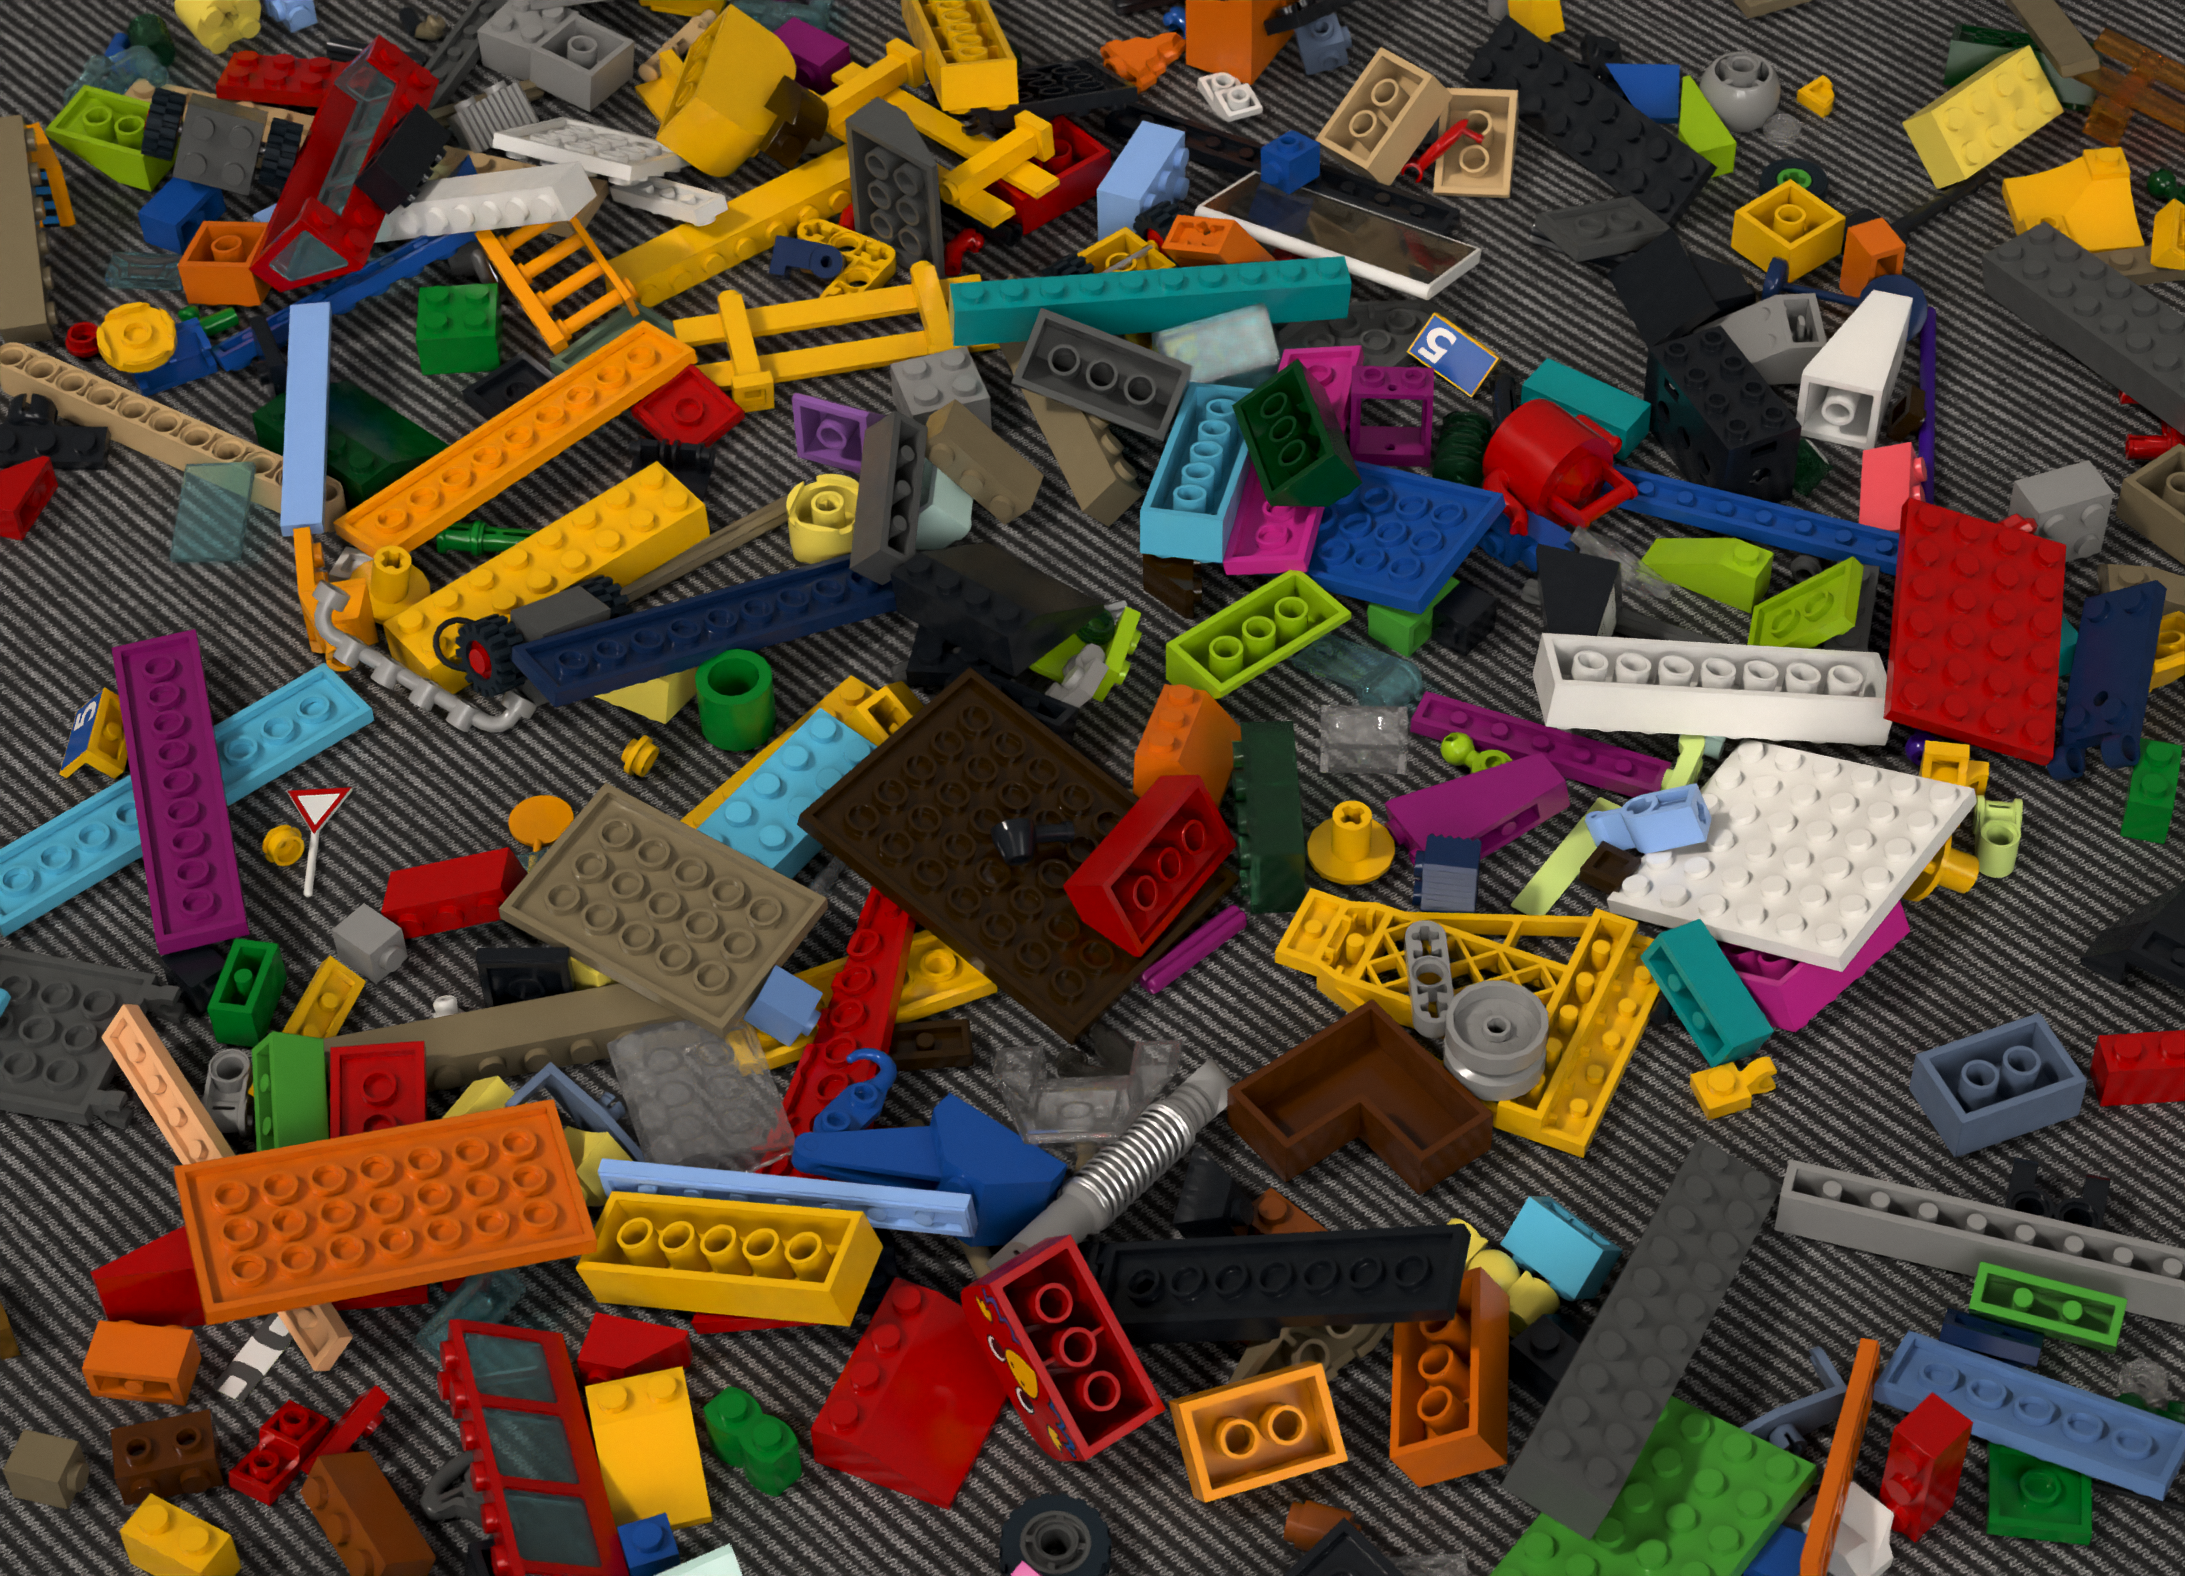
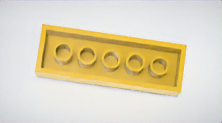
[575,1191,883,1326]

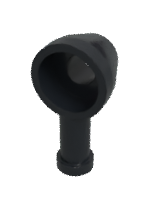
[990,818,1075,866]

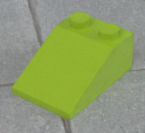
[45,84,184,192]

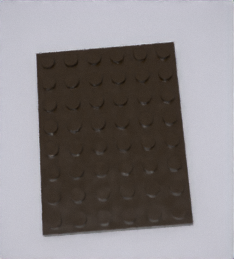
[797,667,1240,1046]

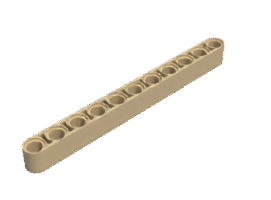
[0,342,348,532]

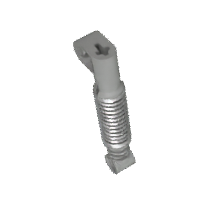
[985,1057,1235,1271]

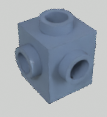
[1294,13,1352,76]

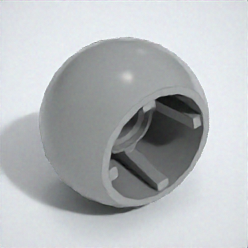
[1699,52,1781,133]

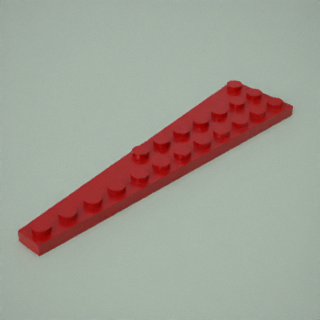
[691,886,916,1334]

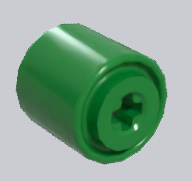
[695,649,777,752]

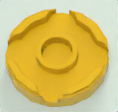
[96,302,178,373]

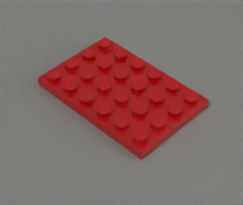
[1883,497,2066,766]

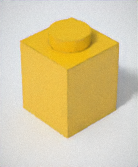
[1507,0,1565,43]

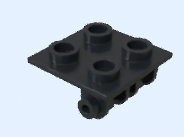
[628,436,717,502]

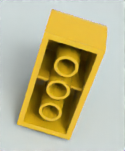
[655,3,796,177]

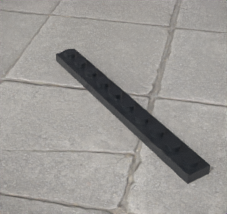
[1105,102,1460,237]

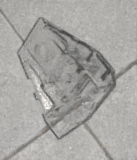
[992,1040,1183,1154]

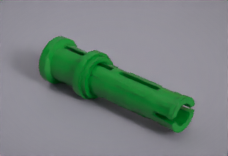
[436,520,538,557]

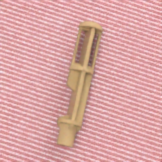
[638,9,717,82]

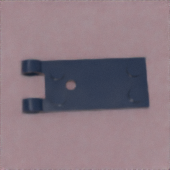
[2047,580,2167,782]

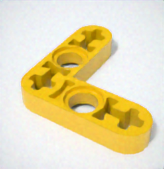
[797,218,897,325]

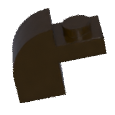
[758,75,828,170]

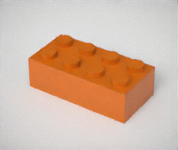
[1389,1267,1509,1488]

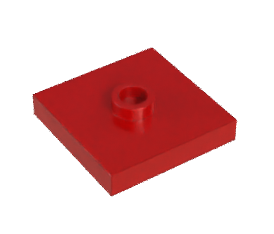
[631,363,745,447]

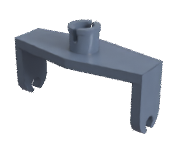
[504,1062,652,1209]
[1740,1346,1847,1457]

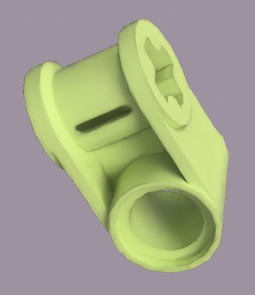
[1972,795,2023,878]

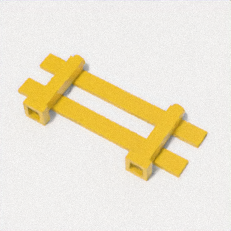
[808,37,1060,229]
[672,261,1000,413]

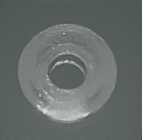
[1763,113,1801,148]
[2117,1359,2168,1406]

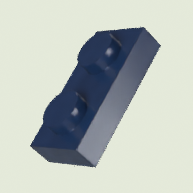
[1939,1308,2044,1368]

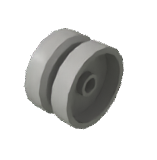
[1443,980,1549,1101]

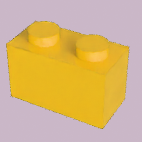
[119,1493,242,1576]

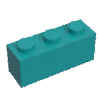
[1521,358,1651,461]
[1640,918,1774,1068]

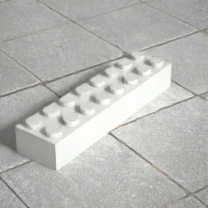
[1533,633,1892,746]

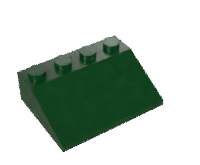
[1943,23,2104,110]
[252,380,450,509]

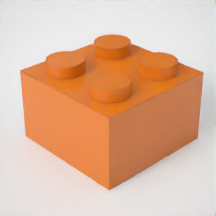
[177,221,272,307]

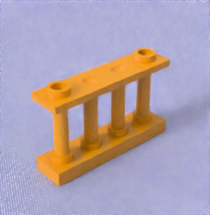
[474,211,640,356]

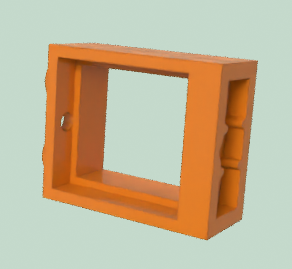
[1161,215,1276,267]

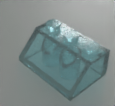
[1152,302,1281,422]

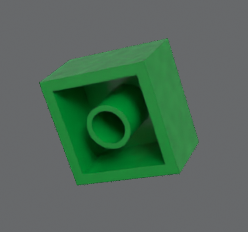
[416,283,504,375]

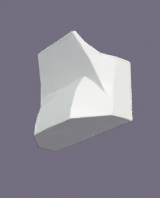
[1782,1481,1894,1576]

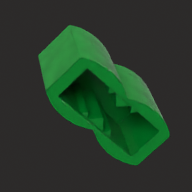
[703,1386,802,1497]

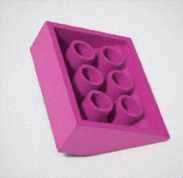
[1716,900,1910,1032]

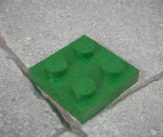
[1986,1442,2092,1546]

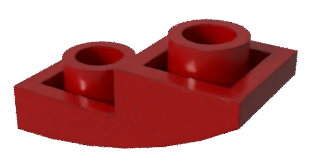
[229,1400,329,1506]

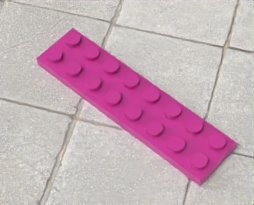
[1223,345,1364,575]

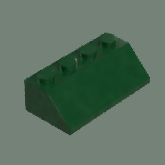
[1232,359,1362,507]

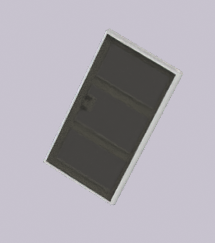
[1194,171,1482,300]

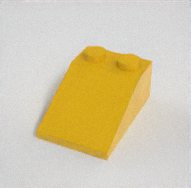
[585,1366,713,1537]

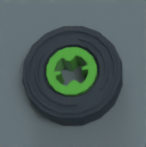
[1758,158,1828,202]

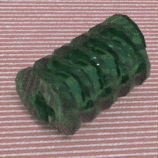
[1432,411,1493,487]

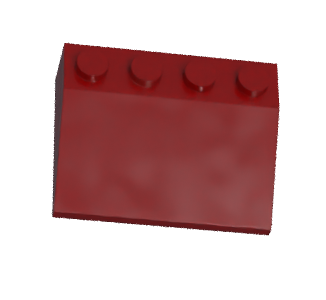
[811,1277,1009,1511]

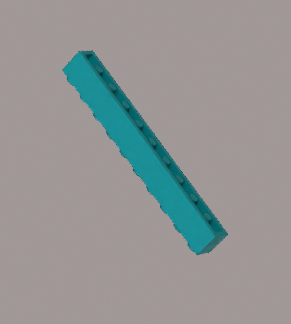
[949,256,1352,346]

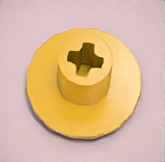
[349,546,431,625]
[1307,801,1395,885]
[1902,835,1979,902]

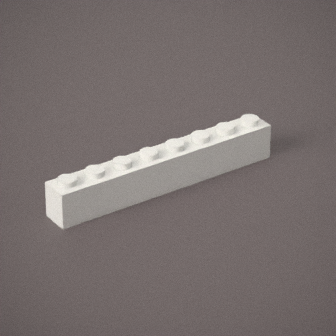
[339,161,597,243]

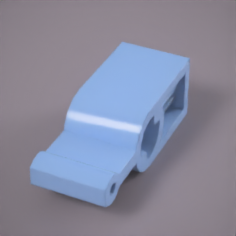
[1585,783,1712,853]

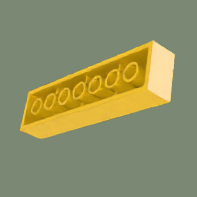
[901,0,1019,114]
[383,461,710,694]

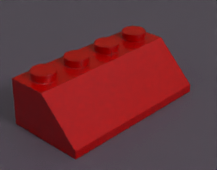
[1063,775,1237,957]

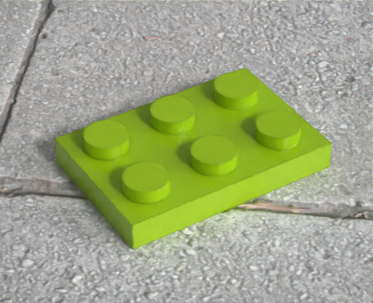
[1747,556,1864,649]

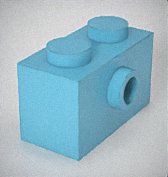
[1500,1196,1623,1301]

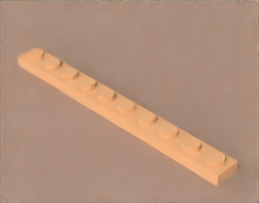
[101,1004,353,1371]

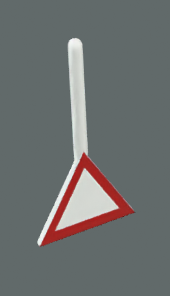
[287,787,353,897]

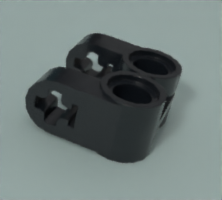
[2004,1157,2111,1230]

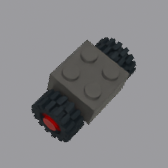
[141,87,304,196]
[455,575,633,706]

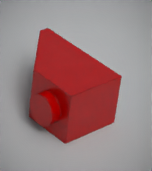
[0,456,58,541]
[577,1312,693,1388]

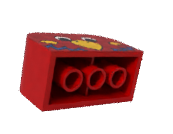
[961,1234,1166,1461]

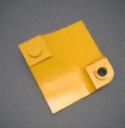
[2001,147,2145,253]

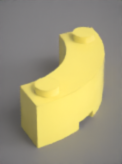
[442,1076,633,1206]

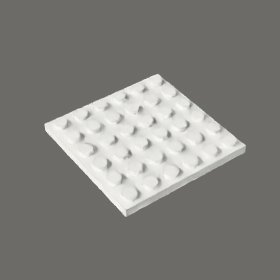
[1607,738,1977,972]

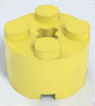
[175,0,261,54]
[786,474,859,564]

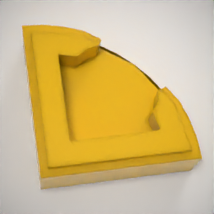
[1796,75,1834,118]

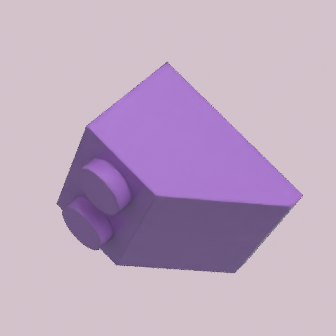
[792,393,886,474]

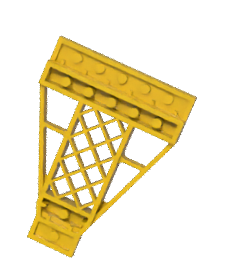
[1275,888,1662,1158]

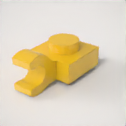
[1690,1056,1777,1120]

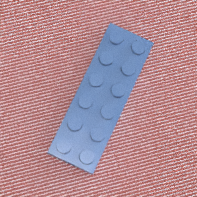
[1872,1330,2185,1501]

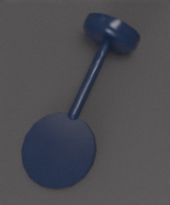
[1761,256,1928,342]

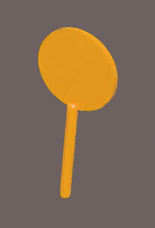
[508,795,574,871]

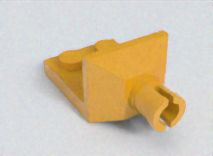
[293,526,379,672]

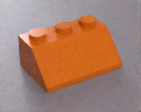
[1133,684,1246,810]

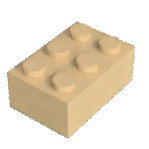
[1315,47,1453,186]

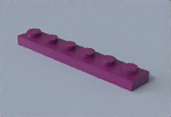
[1410,691,1672,798]

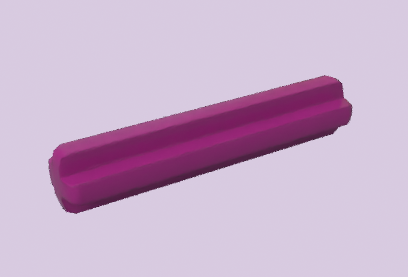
[1139,905,1247,994]

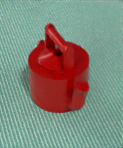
[1482,398,1638,536]

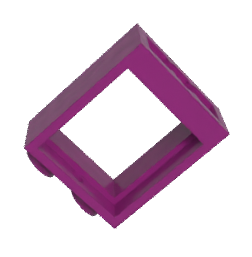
[1349,366,1434,467]

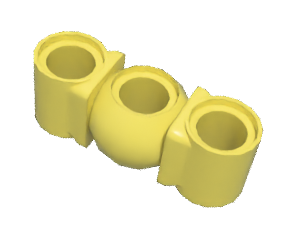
[1447,1218,1560,1338]

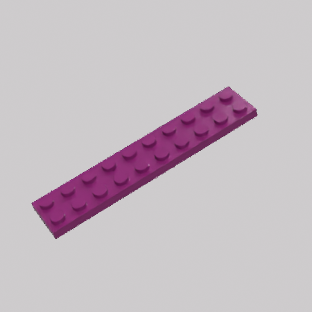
[112,629,250,955]

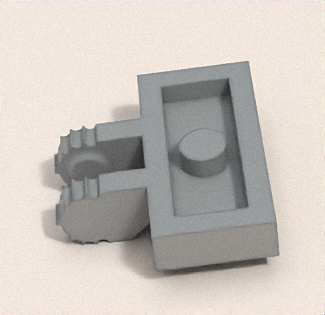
[1044,643,1109,708]

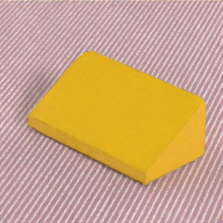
[2150,198,2185,270]

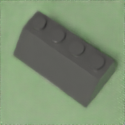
[1011,308,1193,442]

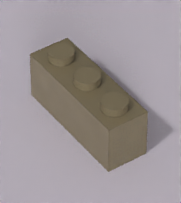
[925,399,1044,525]

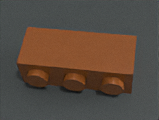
[300,1451,437,1576]

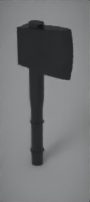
[1840,168,1991,256]

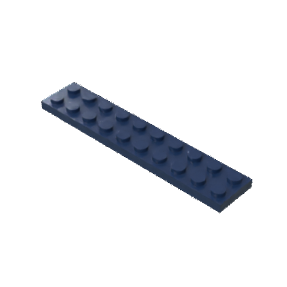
[511,553,897,707]

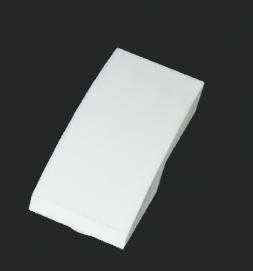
[1197,72,1263,122]

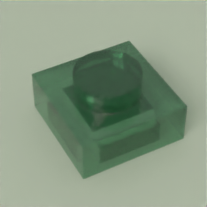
[1793,437,1834,497]

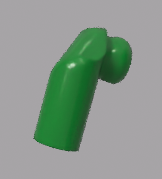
[178,305,239,336]

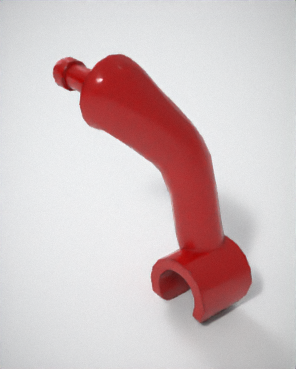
[1401,119,1484,183]

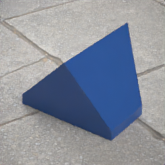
[1605,64,1680,124]

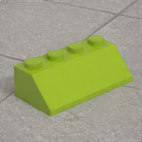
[1166,570,1352,699]

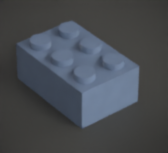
[1909,1013,2087,1158]

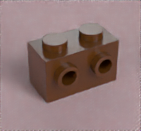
[110,1409,224,1506]

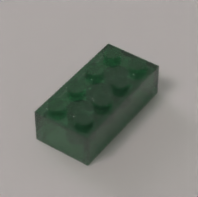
[1232,721,1305,914]

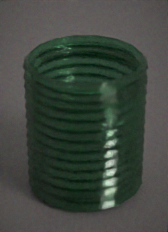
[127,13,176,72]

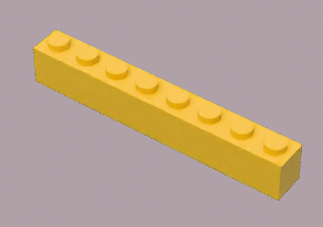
[604,143,852,309]

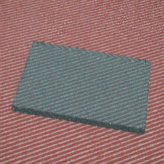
[170,462,256,563]

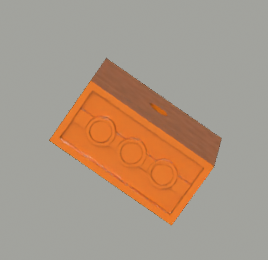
[1186,0,1295,85]

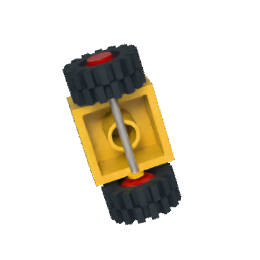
[1040,200,1188,277]

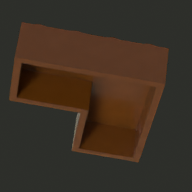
[1227,999,1494,1195]

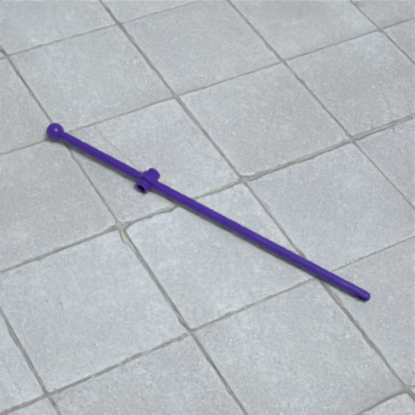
[1905,306,1938,766]

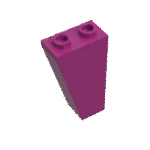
[1384,752,1570,867]

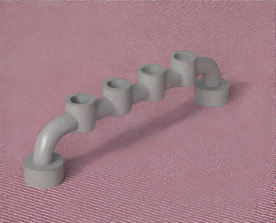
[312,580,538,733]

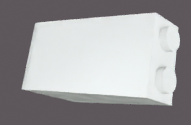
[1796,290,1913,450]

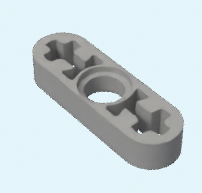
[1404,920,1454,1038]

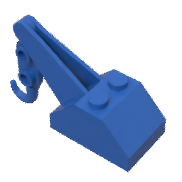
[791,1048,1067,1247]

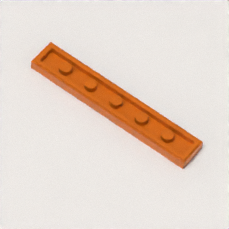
[1800,1338,1880,1576]

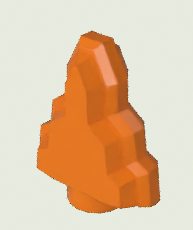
[1100,32,1186,95]

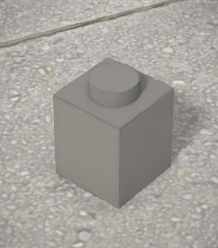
[332,903,408,984]

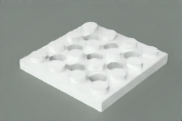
[492,117,692,186]

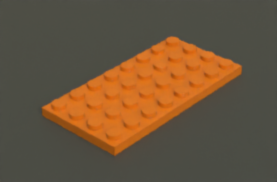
[173,1099,597,1326]

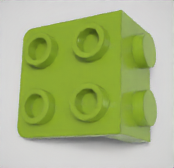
[1029,606,1142,702]

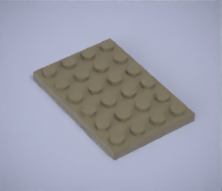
[498,782,828,1039]

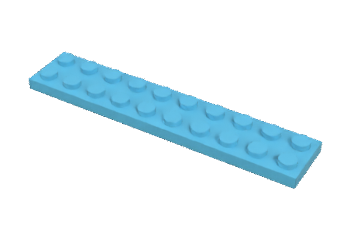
[0,663,374,937]

